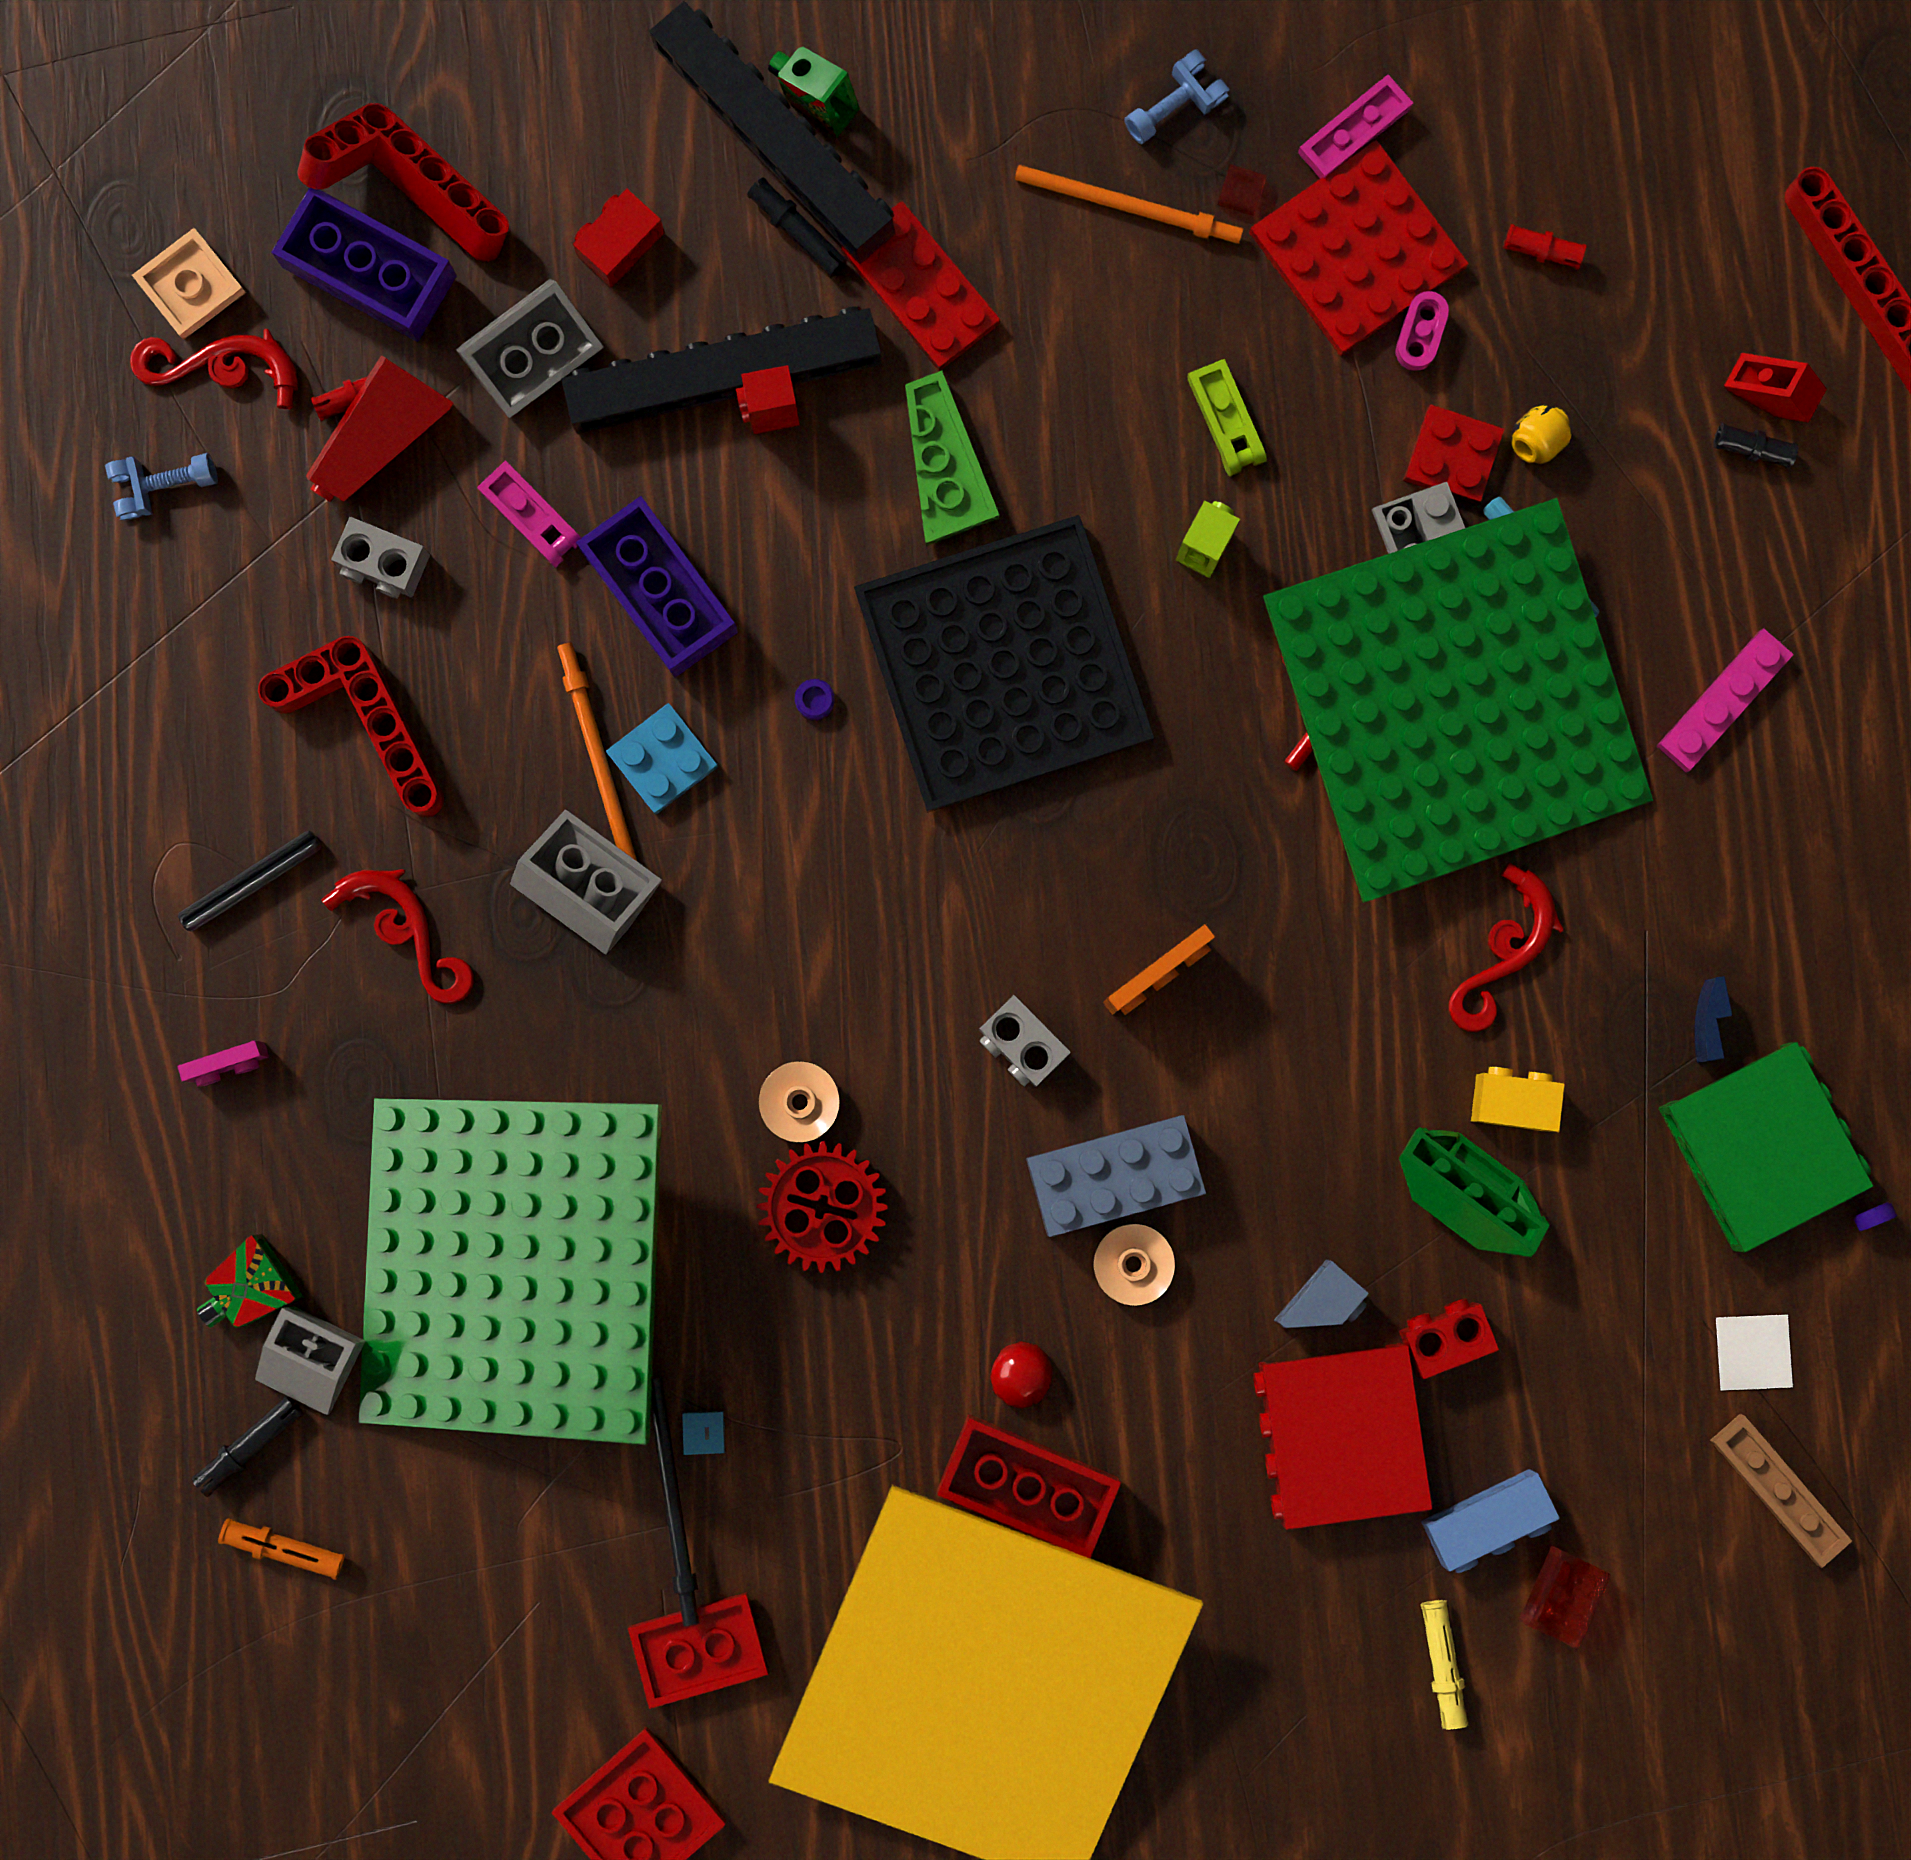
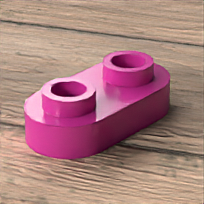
[1396,291,1449,371]

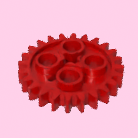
[756,1141,888,1273]

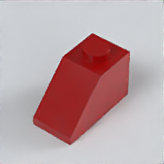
[1724,353,1827,423]

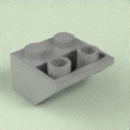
[1372,482,1465,554]
[255,1306,365,1415]

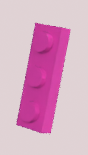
[1298,74,1413,179]

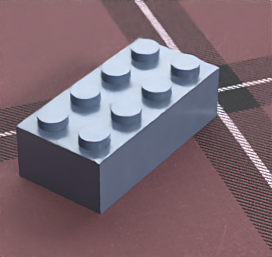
[1026,1115,1206,1237]

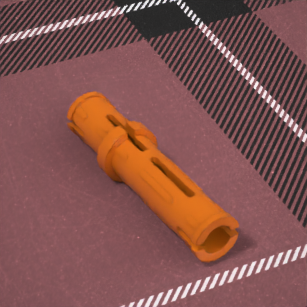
[218,1518,345,1580]

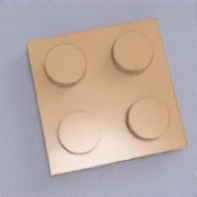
[132,228,246,340]

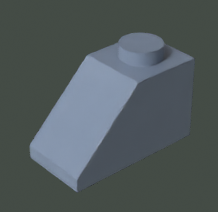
[1274,1260,1369,1328]

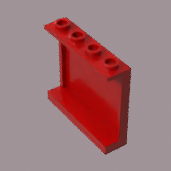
[1253,1343,1432,1529]

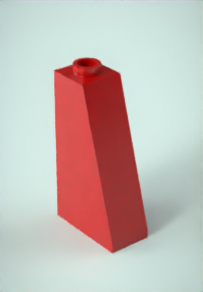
[306,356,454,502]

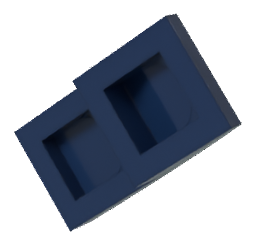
[1694,976,1732,1063]

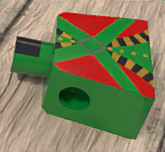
[768,47,860,139]
[197,1234,304,1328]

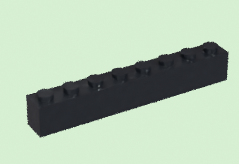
[649,1,895,264]
[561,306,882,434]

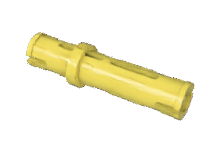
[1421,1600,1468,1729]

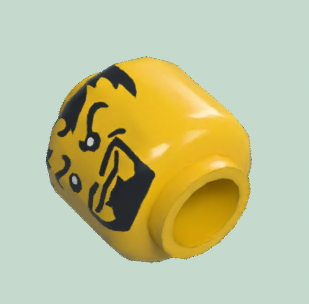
[1512,404,1571,464]

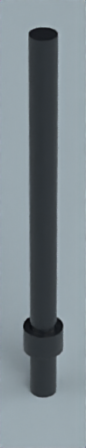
[650,1377,700,1626]

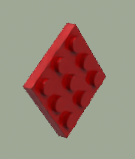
[551,1727,727,1860]

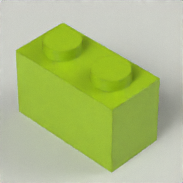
[1175,500,1240,578]

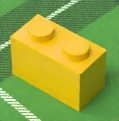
[1471,1067,1564,1132]

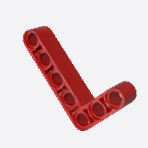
[297,103,509,262]
[258,636,444,817]

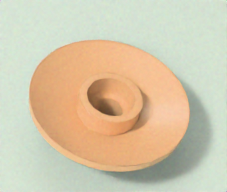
[759,1062,840,1142]
[1094,1224,1175,1306]

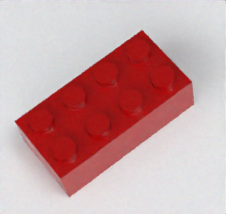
[937,1414,1121,1559]

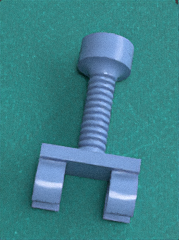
[1124,49,1230,144]
[105,453,218,520]

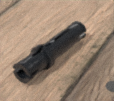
[747,177,848,278]
[191,1395,304,1497]

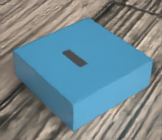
[682,1411,725,1455]

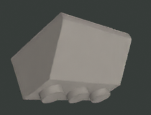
[456,279,603,418]
[510,809,662,955]

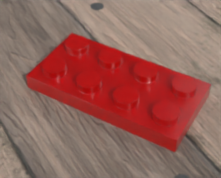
[841,201,1000,371]

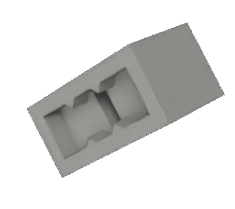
[331,517,430,599]
[979,995,1071,1087]

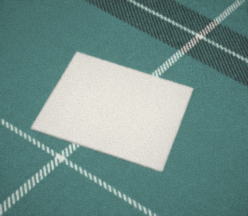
[1716,1314,1793,1391]

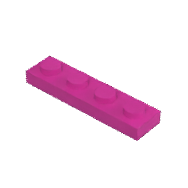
[1657,628,1794,772]

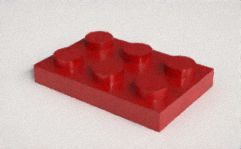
[628,1592,769,1709]

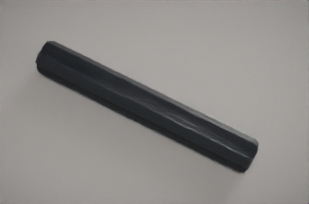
[178,831,322,932]

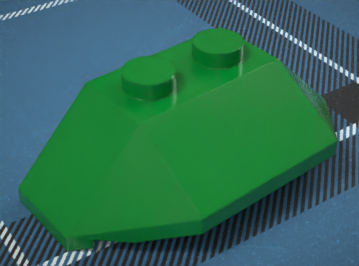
[1399,1127,1550,1257]

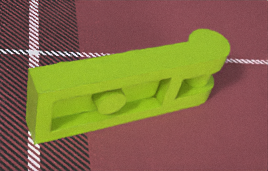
[1187,359,1267,476]

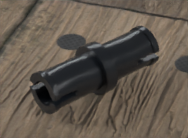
[1713,423,1798,468]

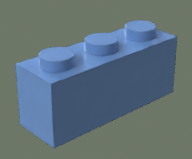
[1421,1469,1560,1573]

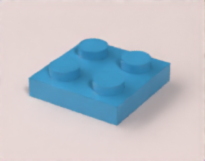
[606,703,718,815]

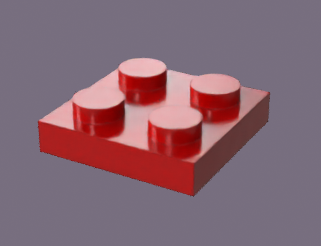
[1403,404,1504,506]

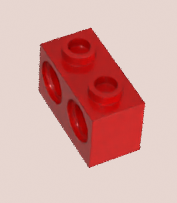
[1399,1298,1499,1379]

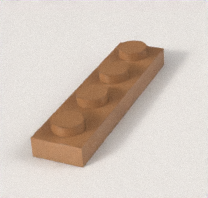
[1710,1414,1852,1568]

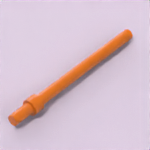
[1015,165,1243,244]
[557,642,637,861]

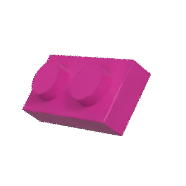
[177,1040,269,1087]

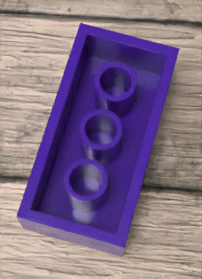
[271,188,457,342]
[576,496,738,678]

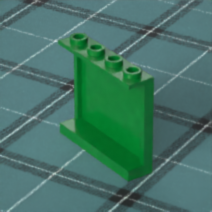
[1658,1042,1873,1252]

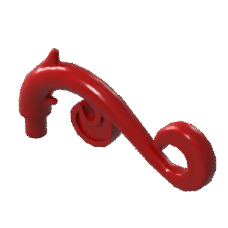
[130,328,298,410]
[1448,862,1564,1032]
[321,869,474,1004]

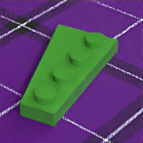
[905,371,999,546]

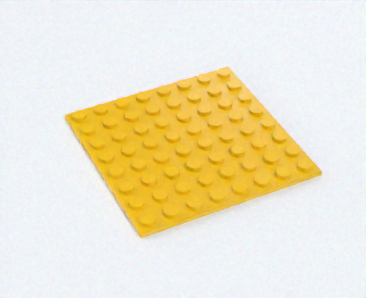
[769,1485,1203,1860]

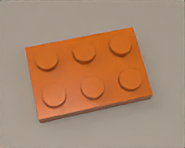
[1103,924,1215,1015]

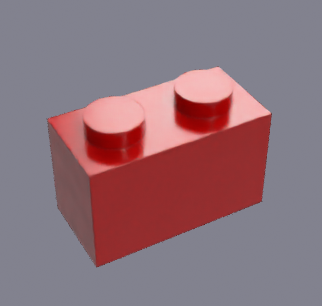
[573,188,665,288]
[736,365,800,434]

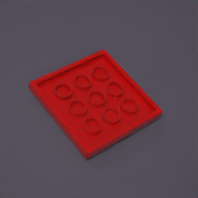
[1249,140,1469,357]

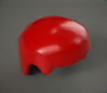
[990,1341,1053,1409]

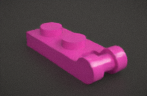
[477,460,581,568]

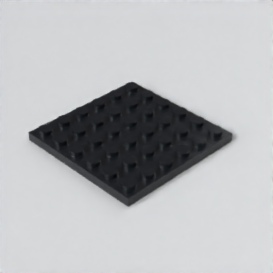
[854,515,1154,813]

